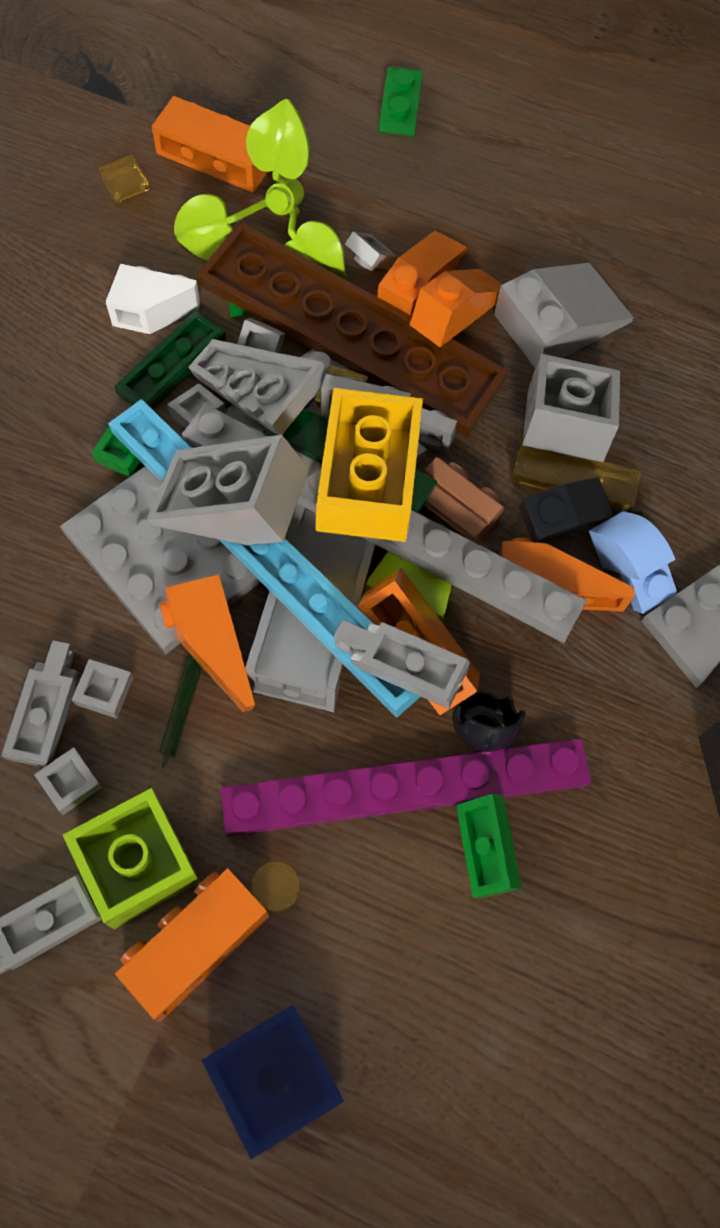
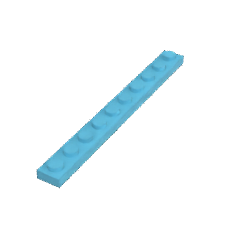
[108,399,421,718]

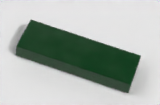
[114,310,226,410]

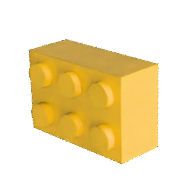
[316,388,423,542]

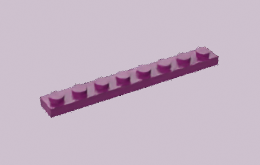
[221,739,591,837]

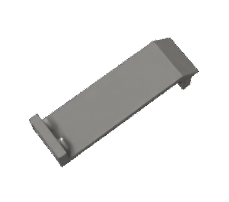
[245,374,411,712]

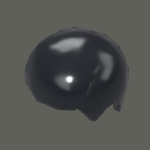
[452,691,526,752]

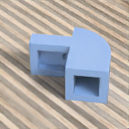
[589,511,677,614]

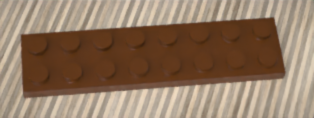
[196,221,509,437]

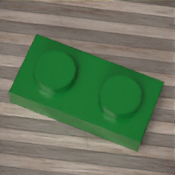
[379,67,423,136]
[456,794,522,898]

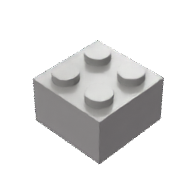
[522,354,620,462]

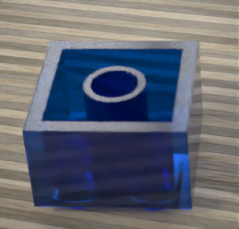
[202,1005,344,1160]

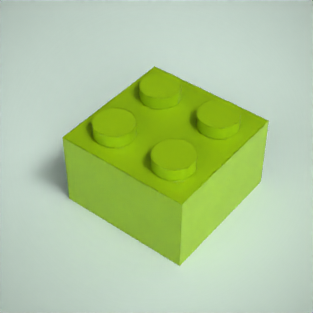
[63,788,200,930]

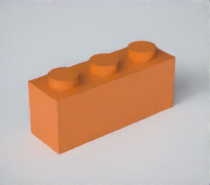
[152,96,267,193]
[357,567,480,715]
[115,868,269,1022]

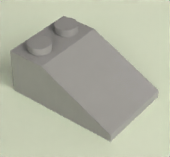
[494,263,634,368]
[146,434,309,545]

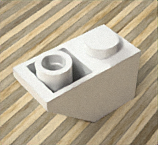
[106,264,201,334]

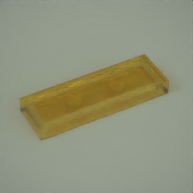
[511,439,642,512]

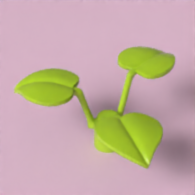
[174,99,348,280]

